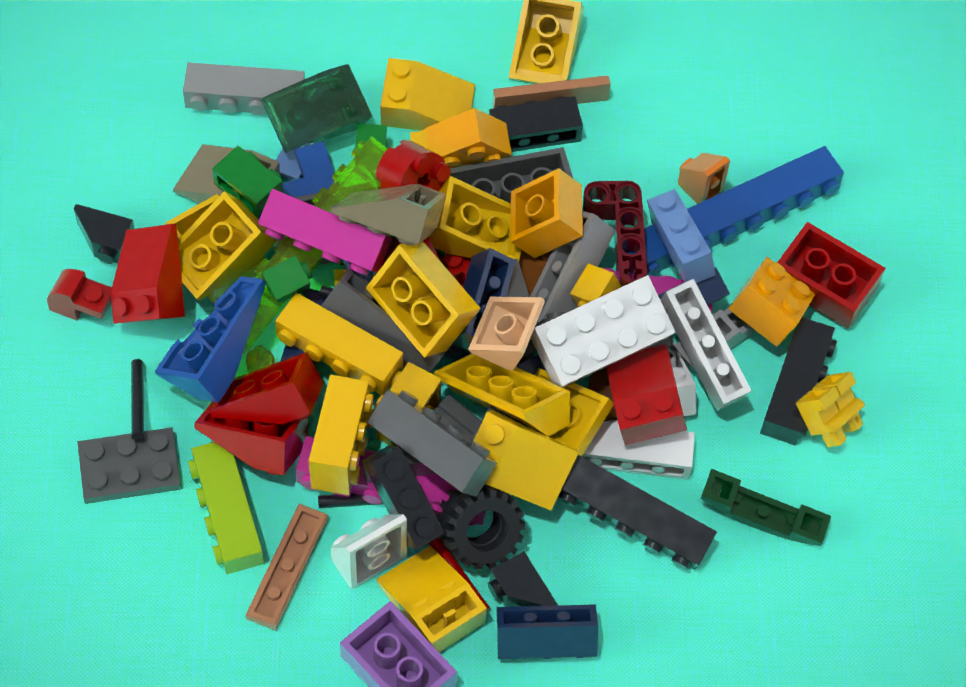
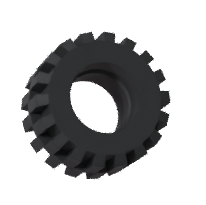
[436,484,525,569]

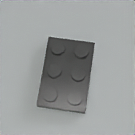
[77,427,181,504]

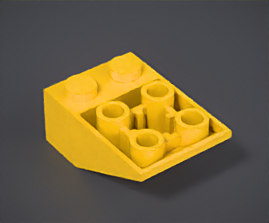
[376,546,487,652]

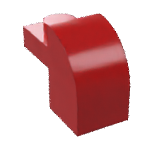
[47,269,112,321]

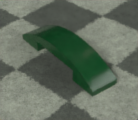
[701,469,831,546]

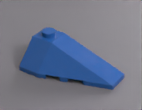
[155,276,266,403]

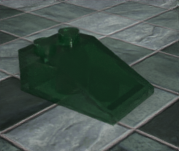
[261,64,373,153]

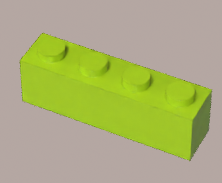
[188,442,264,575]

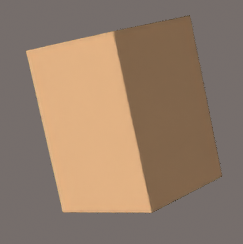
[468,296,545,371]

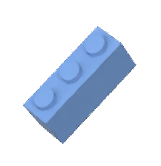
[647,189,715,283]

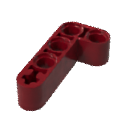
[582,180,647,287]

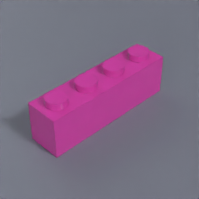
[258,189,393,276]

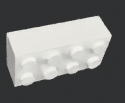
[531,275,676,388]

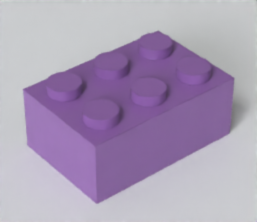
[340,601,457,687]

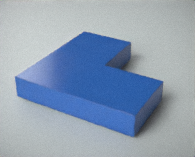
[283,141,340,197]

